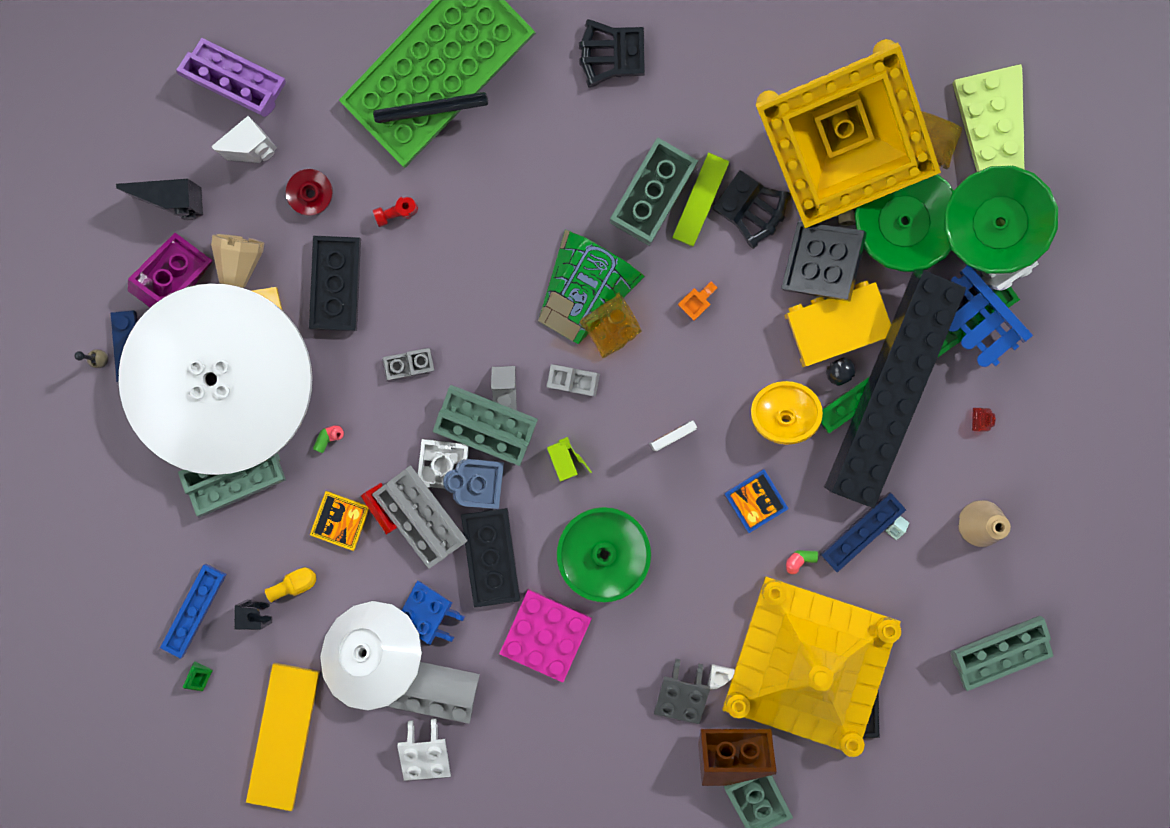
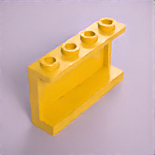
[784,280,891,368]

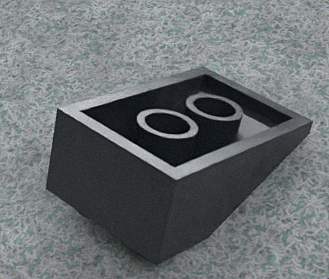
[116,178,203,220]

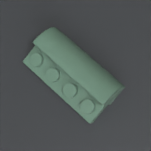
[433,385,538,466]
[178,453,286,517]
[951,616,1054,691]

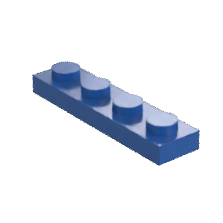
[160,564,227,659]

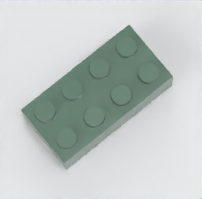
[610,137,698,246]

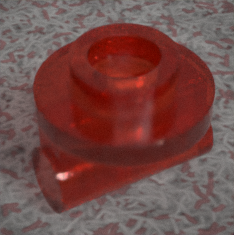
[972,408,996,431]

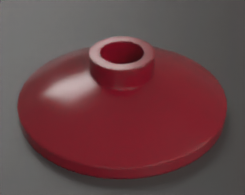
[286,169,333,216]

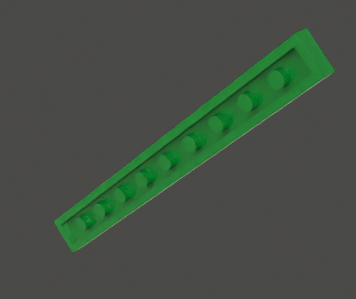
[821,286,1020,434]

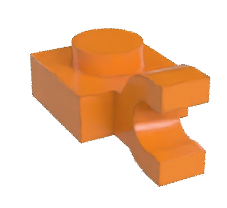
[678,281,718,321]

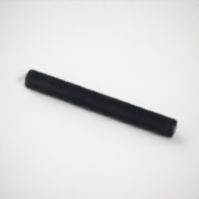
[373,92,488,123]

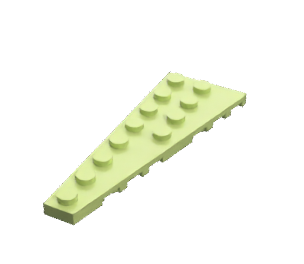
[952,64,1025,227]

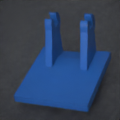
[402,581,465,645]

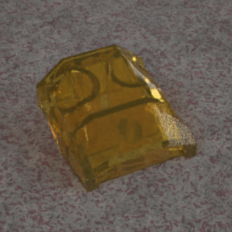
[921,111,963,170]
[580,293,642,358]

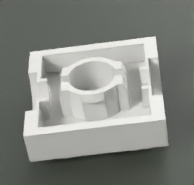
[418,439,469,489]

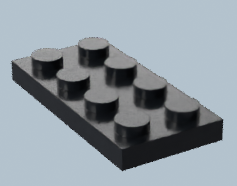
[309,236,361,331]
[461,508,521,608]

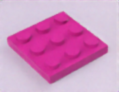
[499,589,592,683]

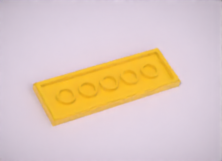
[246,663,320,811]

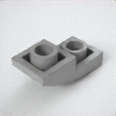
[382,348,434,381]

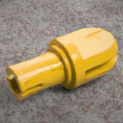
[265,567,316,603]

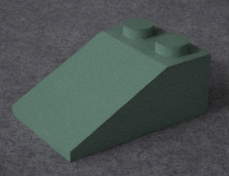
[724,775,793,828]

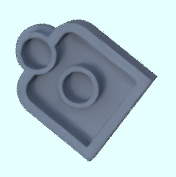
[443,459,504,509]

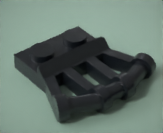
[579,19,645,88]
[713,170,792,249]

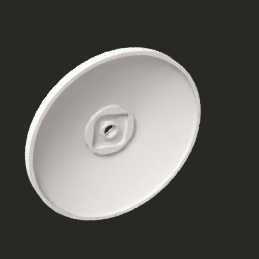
[119,284,312,475]

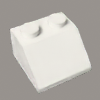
[211,116,277,163]

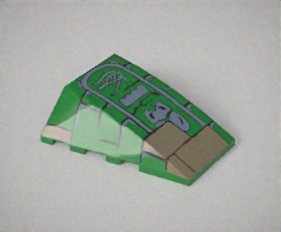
[538,229,645,344]

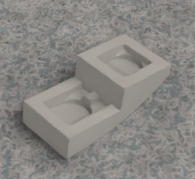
[547,364,600,397]

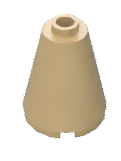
[958,501,1011,547]

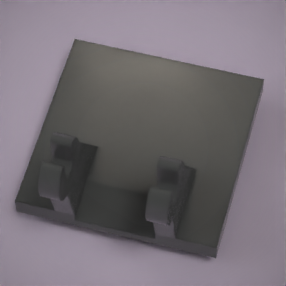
[654,658,710,724]

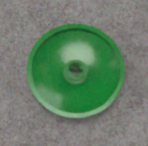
[557,507,651,602]

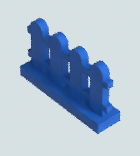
[949,266,1033,367]

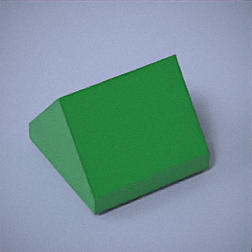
[183,661,213,691]

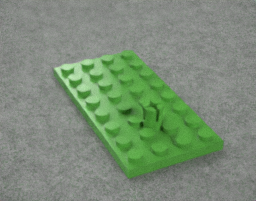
[339,0,536,168]

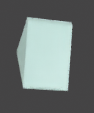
[885,516,909,540]

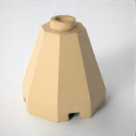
[211,234,264,288]

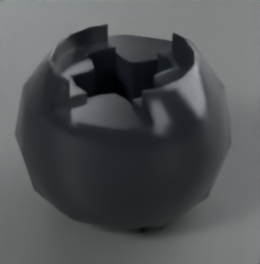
[826,357,856,386]

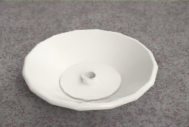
[320,601,422,711]

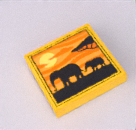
[310,491,369,551]

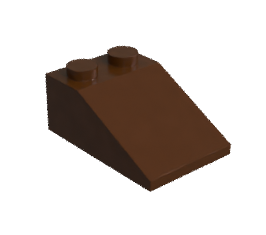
[698,729,777,786]

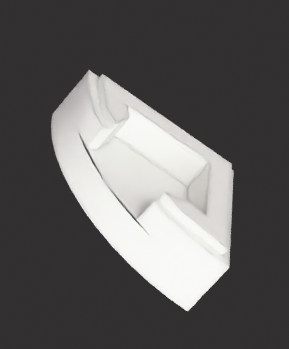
[707,664,735,689]

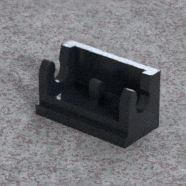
[234,600,272,630]

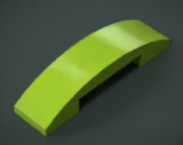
[672,152,729,247]

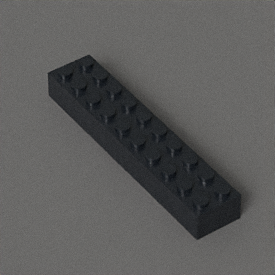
[824,270,966,509]

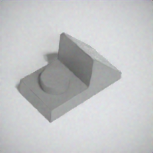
[491,366,517,410]

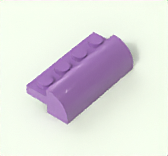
[176,38,286,117]

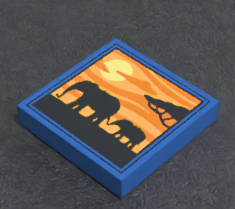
[724,469,789,533]

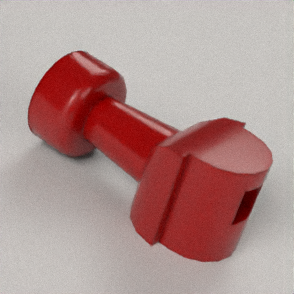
[373,197,418,227]

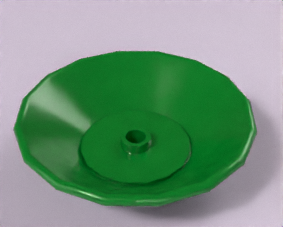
[944,165,1058,274]
[855,174,954,272]

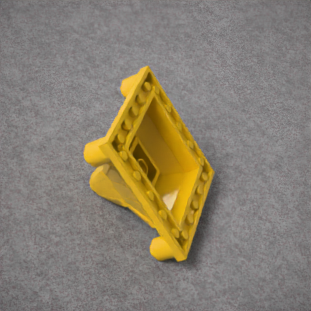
[756,39,941,228]
[722,576,901,757]

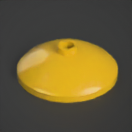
[751,381,823,445]

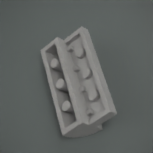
[372,465,468,569]
[387,662,480,724]

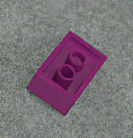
[128,233,213,308]

